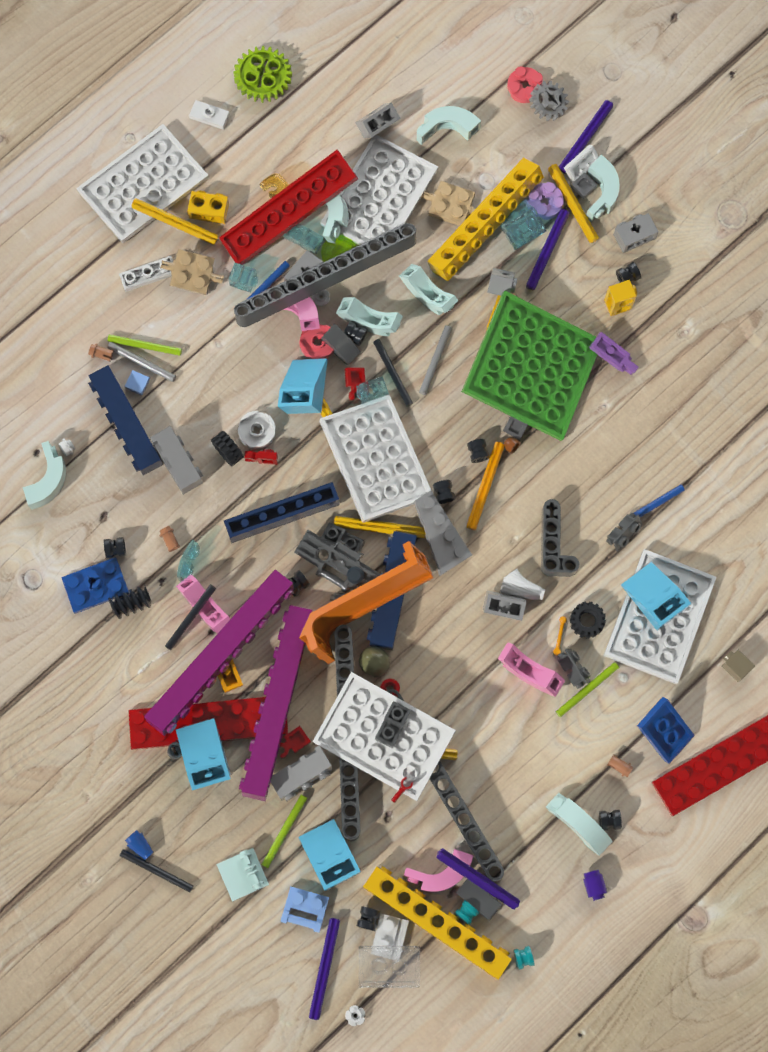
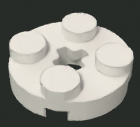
[238,411,276,450]

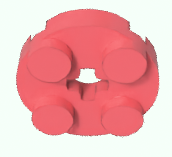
[507,66,543,103]
[300,325,335,359]

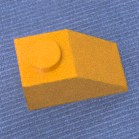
[218,659,243,693]

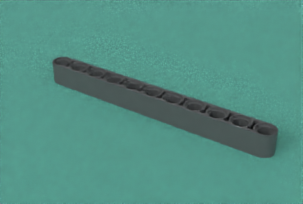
[234,223,417,327]
[335,625,360,841]
[387,689,504,881]

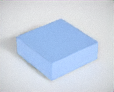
[124,370,150,395]

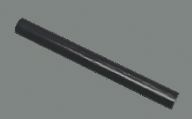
[373,339,413,407]
[165,584,216,650]
[120,849,194,893]

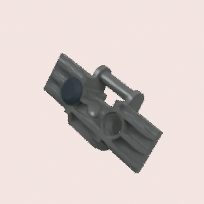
[294,530,381,593]

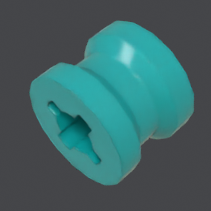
[454,900,480,925]
[513,946,535,970]

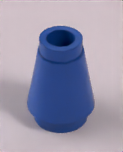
[125,830,153,860]

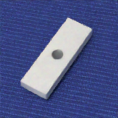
[119,256,173,292]

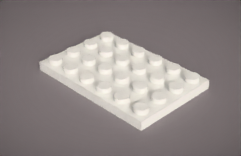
[77,124,209,243]
[321,135,438,245]
[319,395,431,523]
[604,549,716,685]
[312,672,456,801]

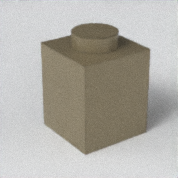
[722,649,755,682]

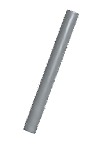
[419,325,452,395]
[108,342,176,382]

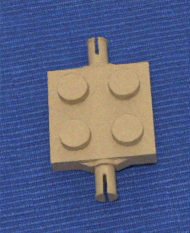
[421,181,476,226]
[160,249,224,295]

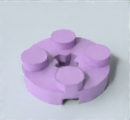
[527,182,564,220]

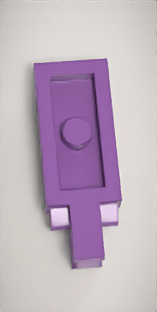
[589,332,638,375]

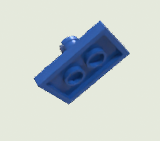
[61,557,129,614]
[637,697,695,764]

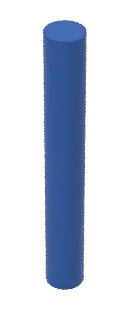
[246,261,290,300]
[633,484,685,517]

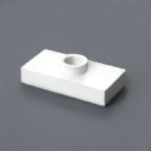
[189,100,230,129]
[564,144,599,182]

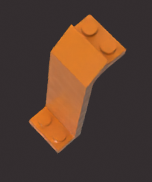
[299,541,434,664]

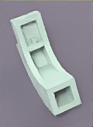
[416,106,481,145]
[586,155,620,222]
[322,194,349,243]
[399,264,458,315]
[336,297,403,336]
[23,441,66,510]
[546,793,613,856]

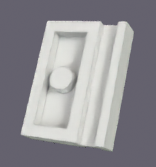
[371,913,409,961]

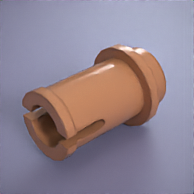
[88,344,114,362]
[159,526,180,552]
[607,754,634,777]

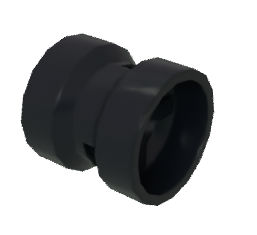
[616,262,641,283]
[344,321,368,346]
[467,439,490,463]
[433,480,456,504]
[104,537,126,558]
[287,570,310,597]
[599,810,622,831]
[356,906,381,931]

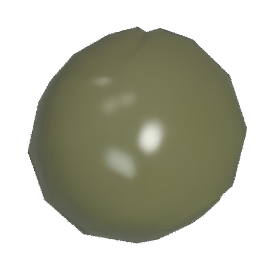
[359,646,390,677]

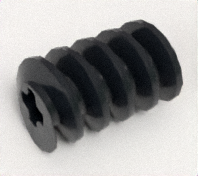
[108,584,152,619]

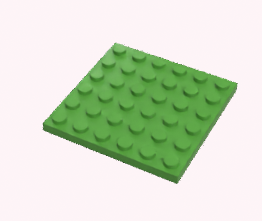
[461,291,597,441]

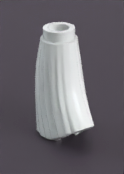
[500,569,545,600]

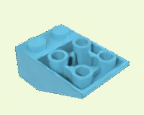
[278,358,328,414]
[621,562,691,631]
[176,718,231,790]
[298,819,361,891]

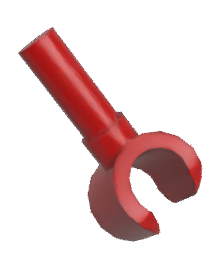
[391,777,413,803]

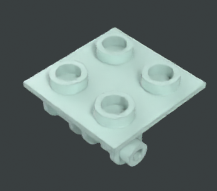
[216,848,269,902]

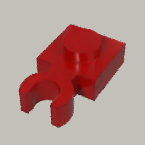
[344,368,366,400]
[244,449,278,465]
[279,725,311,759]

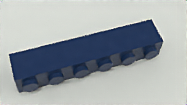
[88,365,163,475]
[223,482,340,544]
[367,531,417,651]

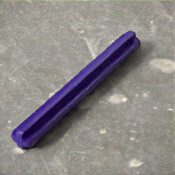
[559,100,613,174]
[526,209,569,291]
[436,848,520,910]
[309,918,340,1020]

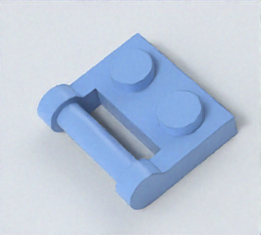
[281,886,329,933]

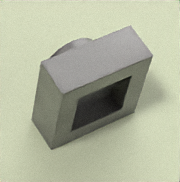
[571,172,597,199]
[503,416,528,440]

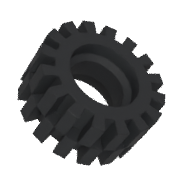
[211,431,244,466]
[570,602,606,639]

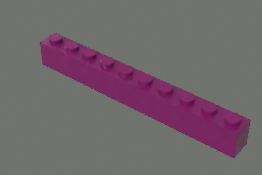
[144,569,294,736]
[239,605,313,802]

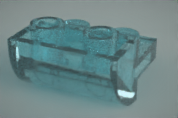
[499,199,546,250]

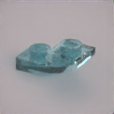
[283,224,325,254]
[177,539,200,582]

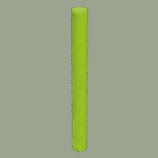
[107,334,182,356]
[555,662,619,718]
[261,795,307,868]

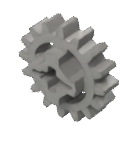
[529,81,569,121]

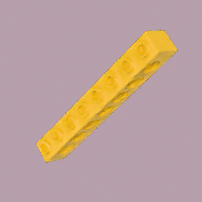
[427,157,544,281]
[363,866,512,980]

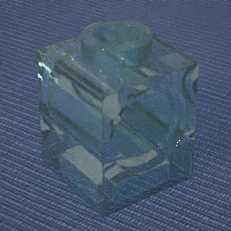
[228,263,259,293]
[356,376,389,404]

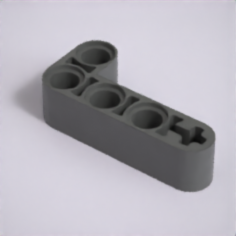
[541,499,580,577]

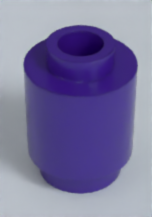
[583,870,608,901]

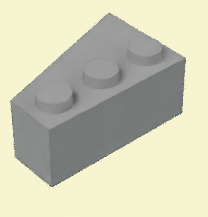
[150,426,203,495]
[271,745,332,801]

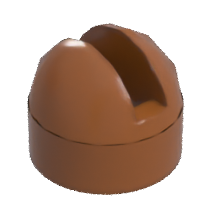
[504,437,521,454]

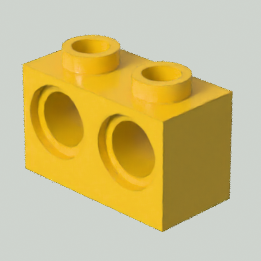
[187,190,229,224]
[604,280,637,316]

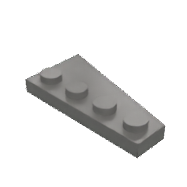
[414,491,472,576]

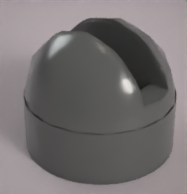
[167,742,182,759]

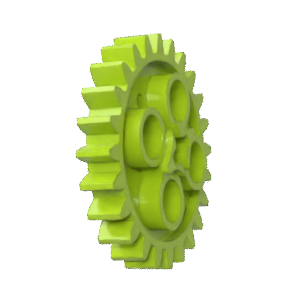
[233,46,292,103]

